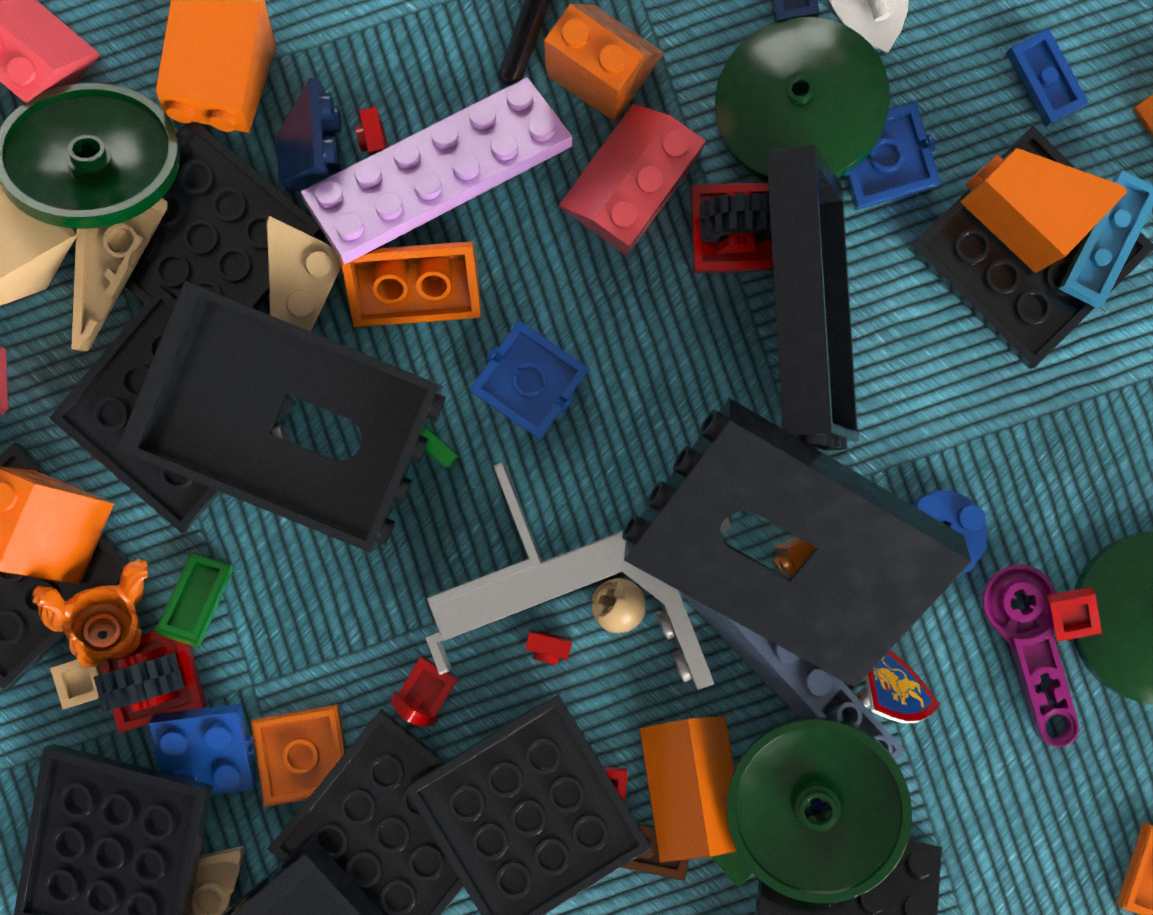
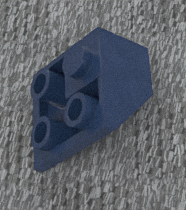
[276,78,344,191]

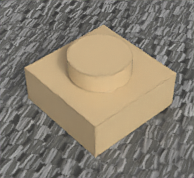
[50,659,102,710]

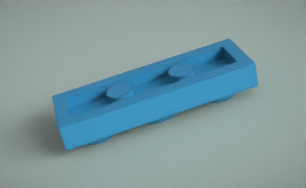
[1058,170,1153,308]

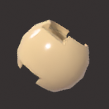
[592,578,646,633]

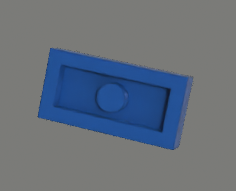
[1006,28,1089,127]

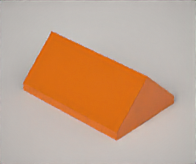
[340,241,481,327]
[639,716,738,863]

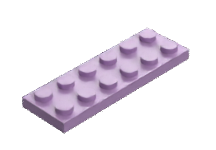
[300,77,572,265]

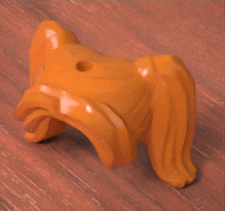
[32,558,148,668]

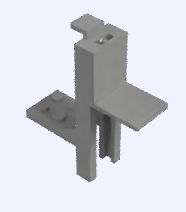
[425,462,732,690]

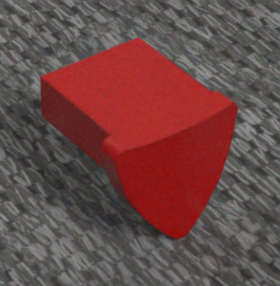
[390,655,459,727]

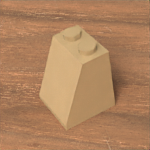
[0,185,77,306]

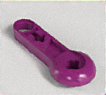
[982,564,1079,747]

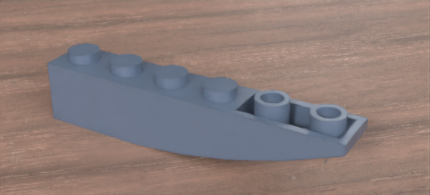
[681,592,905,761]

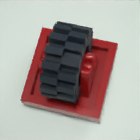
[690,183,774,274]
[93,631,207,733]

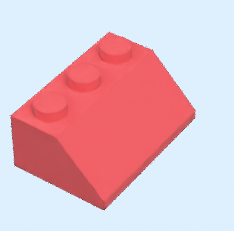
[0,0,100,103]
[558,104,706,256]

